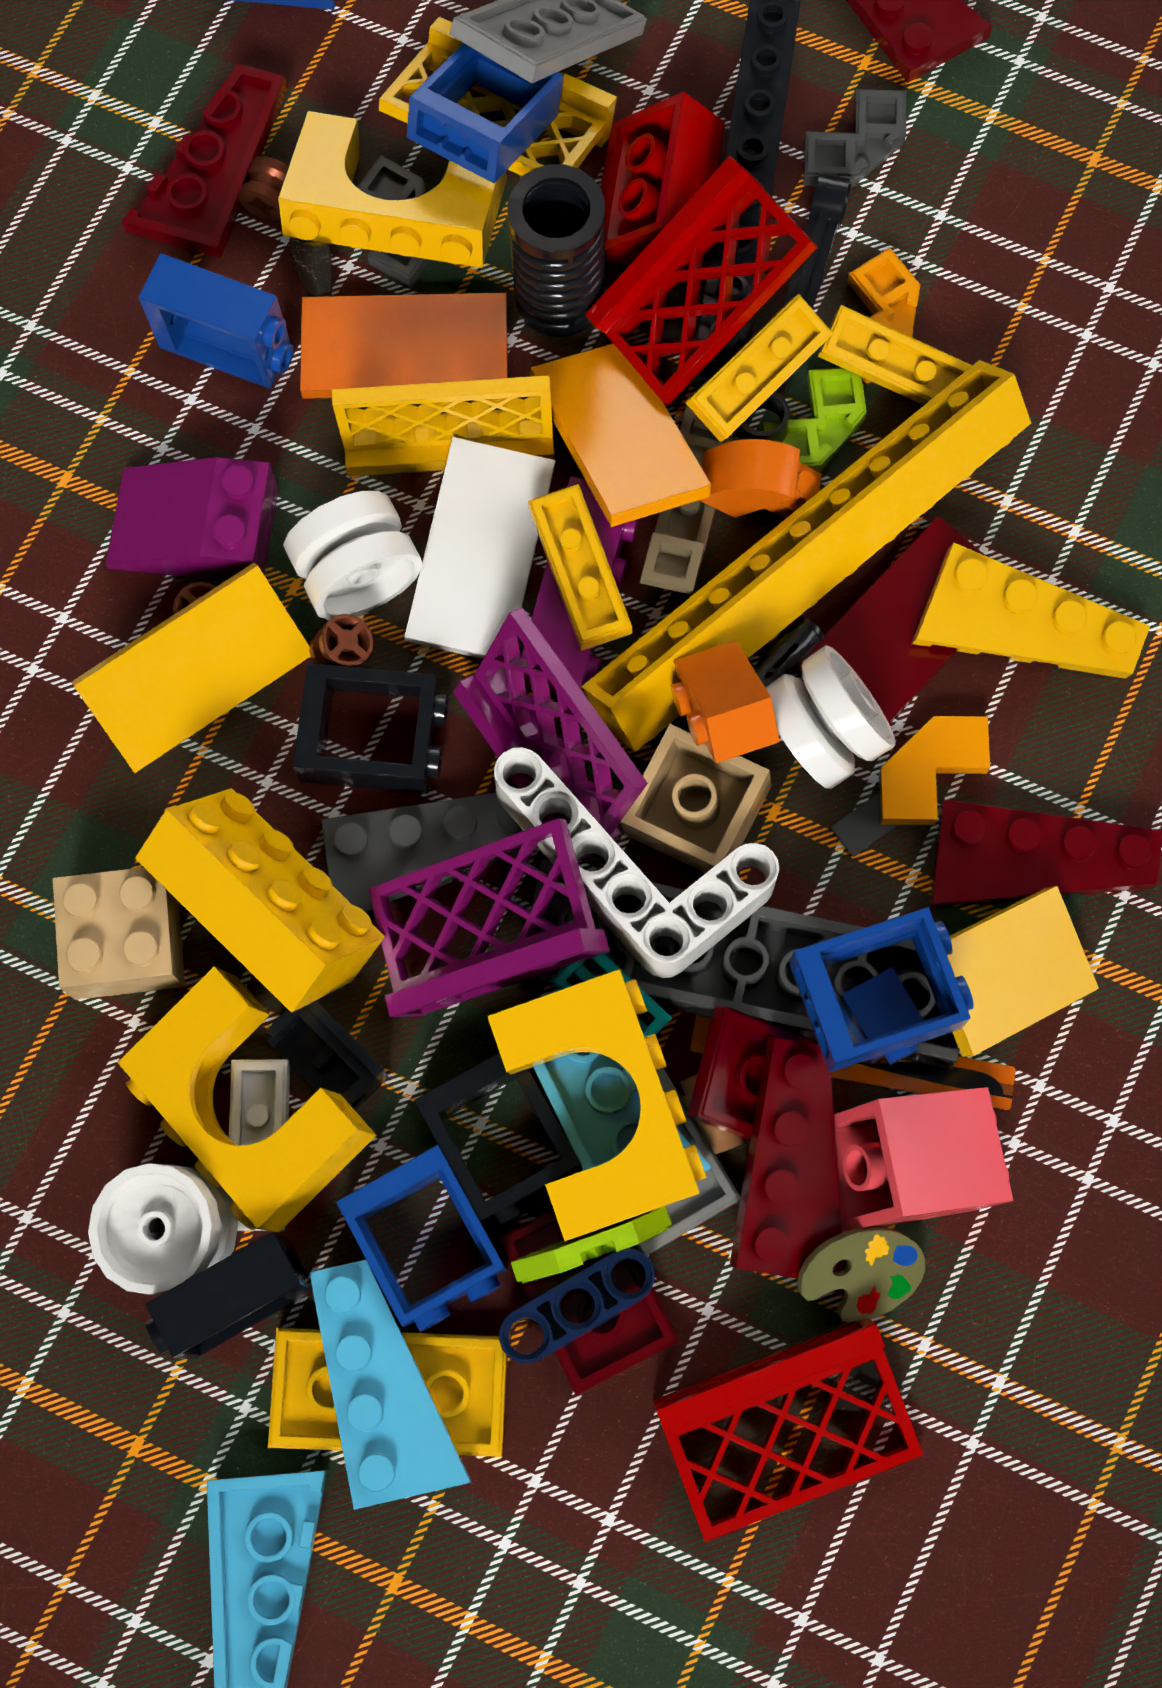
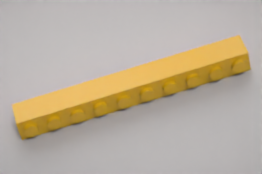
[581,360,1031,752]

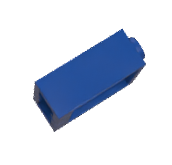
[406,43,564,183]
[138,253,293,389]
[789,907,974,1073]
[336,1145,507,1332]

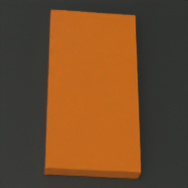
[300,293,508,399]

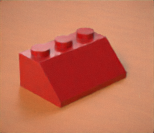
[601,91,725,265]

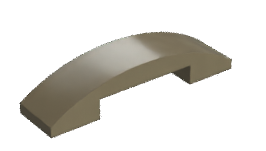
[640,397,734,595]

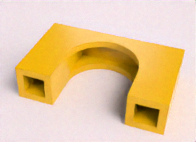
[278,111,507,268]
[117,966,377,1232]
[487,969,707,1241]

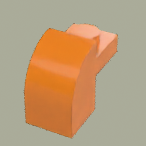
[699,439,822,519]

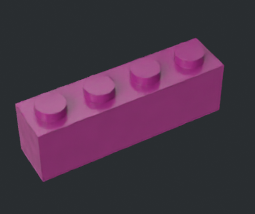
[521,476,639,698]

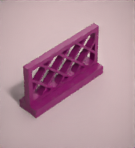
[453,607,648,862]
[368,818,610,1017]

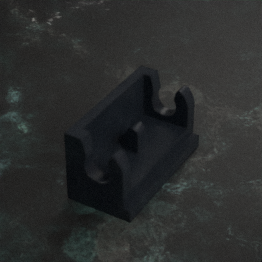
[266,1001,389,1110]

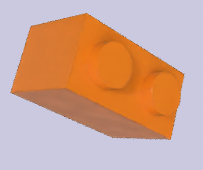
[670,640,780,763]

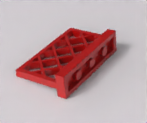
[585,156,818,405]
[652,1318,923,1542]

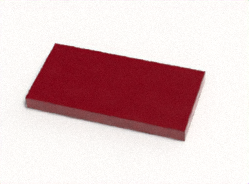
[797,516,986,725]

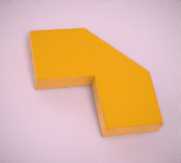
[847,247,921,384]
[879,716,990,825]

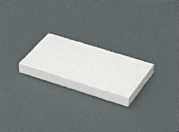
[404,437,556,659]

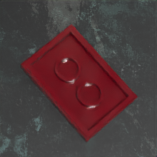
[499,1209,679,1395]

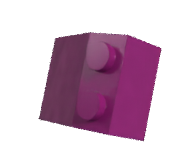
[106,457,279,581]

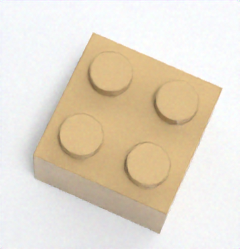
[620,724,772,874]
[53,867,185,1000]

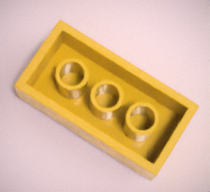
[135,788,385,1013]

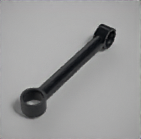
[736,171,852,443]

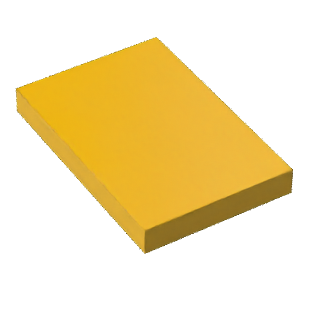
[948,886,1099,1057]

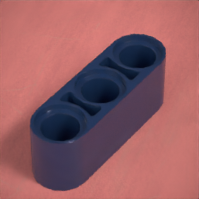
[499,1248,655,1364]

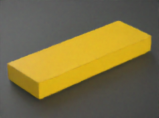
[685,294,833,442]
[817,305,973,405]
[528,484,632,651]

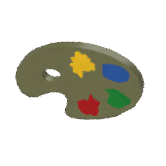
[797,1226,925,1322]

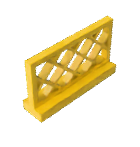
[379,17,617,176]
[331,375,554,477]

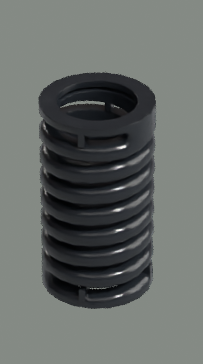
[508,164,605,337]

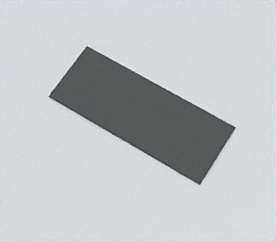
[830,793,897,857]

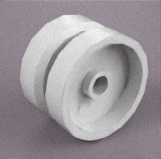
[283,491,423,620]
[765,645,895,789]
[88,1163,238,1295]

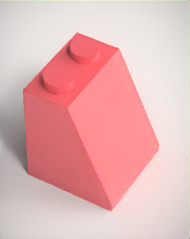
[834,1087,1014,1233]

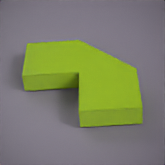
[762,367,867,473]
[510,1206,672,1283]

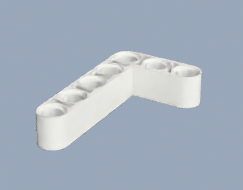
[494,747,779,978]

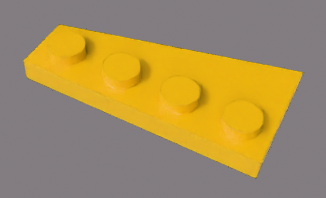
[912,543,1150,679]

